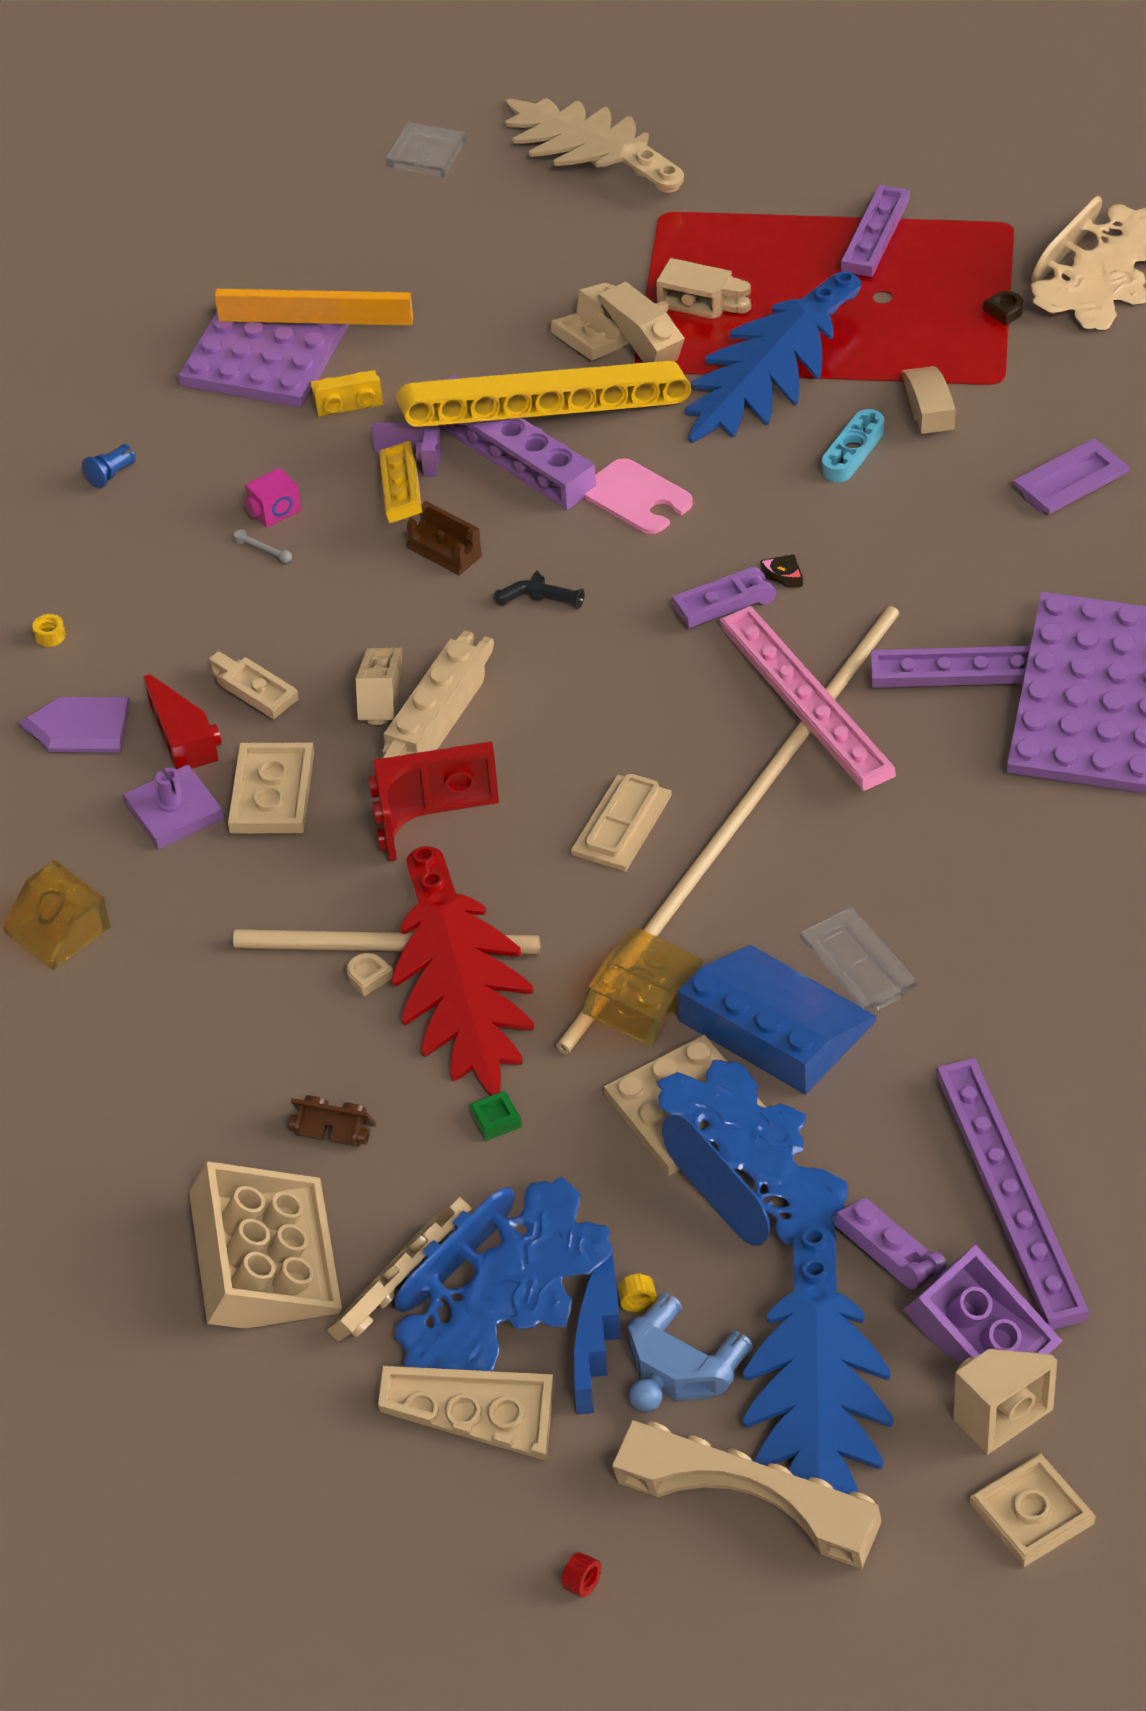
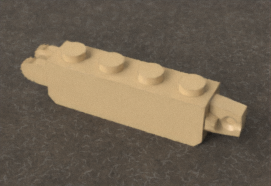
[382,630,494,758]

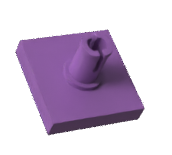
[123,765,224,849]

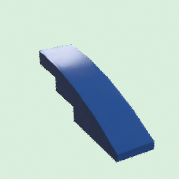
[574,1249,621,1414]

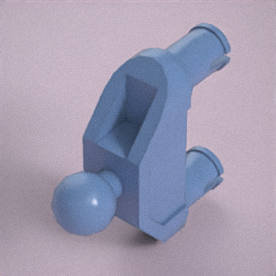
[627,1292,753,1413]

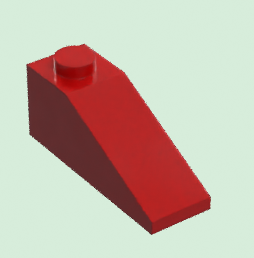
[143,674,222,770]

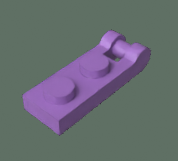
[672,566,777,628]
[834,1198,947,1289]

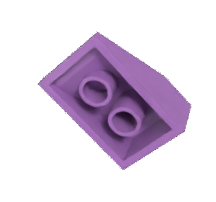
[902,1245,1062,1364]

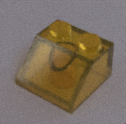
[3,860,111,970]

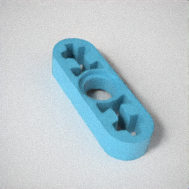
[822,409,884,482]

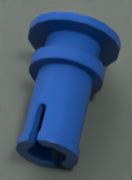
[82,444,136,489]

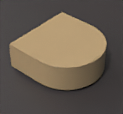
[347,953,394,997]

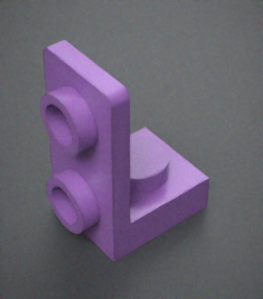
[372,422,442,477]

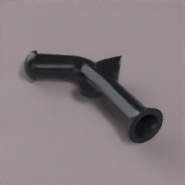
[494,570,585,609]

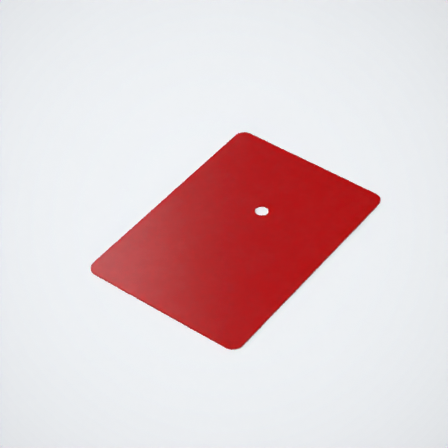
[635,211,1014,385]

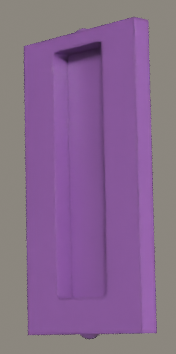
[1014,438,1130,515]

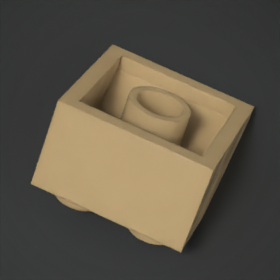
[953,1349,1057,1455]

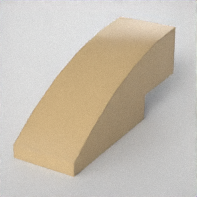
[902,366,956,434]

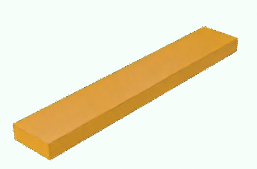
[215,289,413,325]

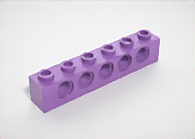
[439,375,596,510]

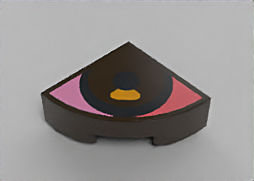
[760,554,803,587]

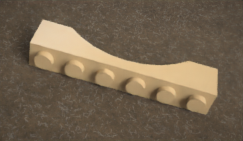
[612,1420,881,1569]

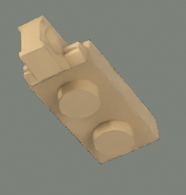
[209,651,299,720]

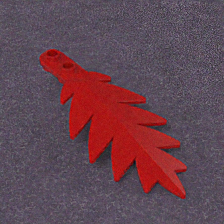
[392,846,535,1096]

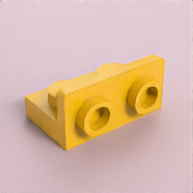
[310,370,383,417]

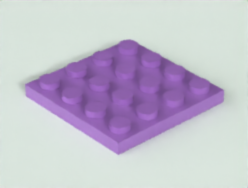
[178,312,349,408]

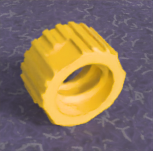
[32,614,66,647]
[617,1273,657,1313]

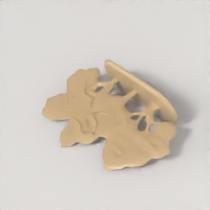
[1031,196,1146,330]

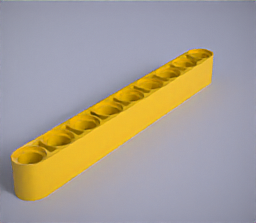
[396,361,691,427]

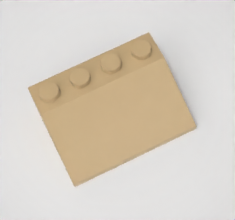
[189,1161,342,1329]

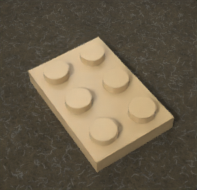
[228,743,314,833]

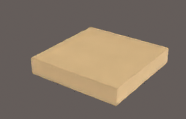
[970,1453,1096,1567]

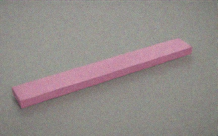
[720,606,896,791]

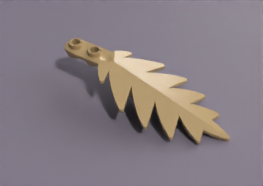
[505,98,684,193]

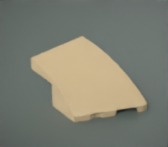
[550,283,669,361]

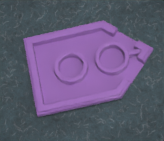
[18,697,131,753]

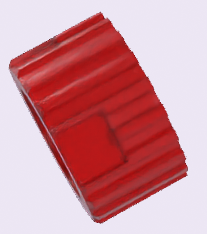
[561,1552,601,1598]

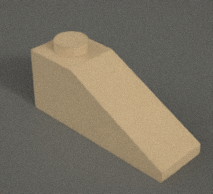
[598,282,685,363]
[356,648,403,725]

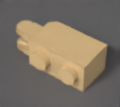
[656,258,751,319]

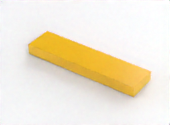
[379,440,423,523]

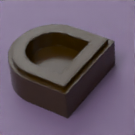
[983,291,1023,325]

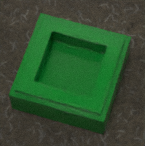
[469,1091,522,1141]

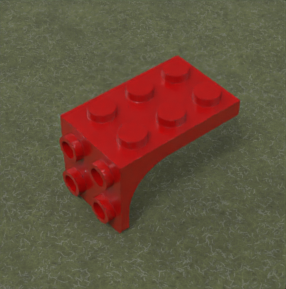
[368,741,499,862]

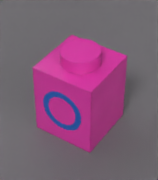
[245,467,301,528]

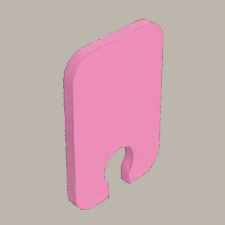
[585,458,693,534]

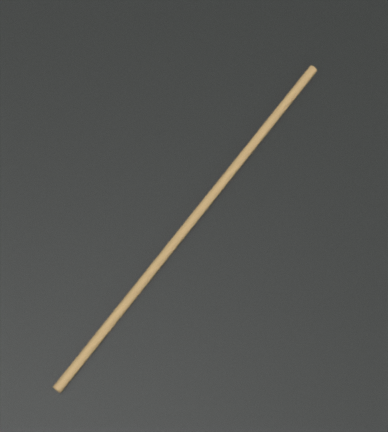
[556,606,899,1055]

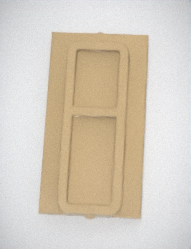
[571,774,672,872]

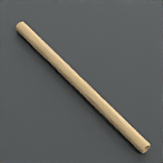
[233,929,541,955]

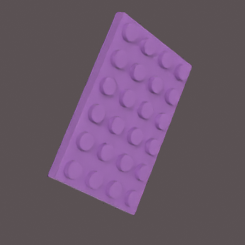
[1007,591,1146,794]

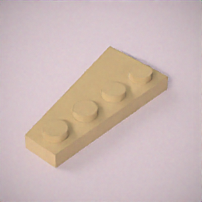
[327,1197,472,1342]
[378,1366,554,1461]

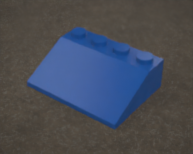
[678,945,876,1095]

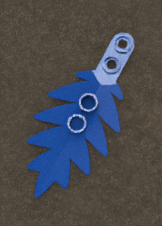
[685,271,861,443]
[742,1226,893,1494]

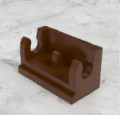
[406,501,482,576]

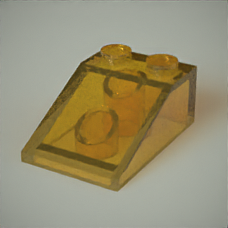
[582,926,704,1047]

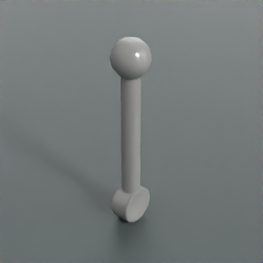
[233,530,292,564]

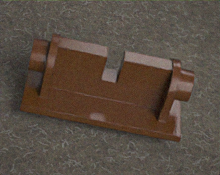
[288,1095,376,1147]

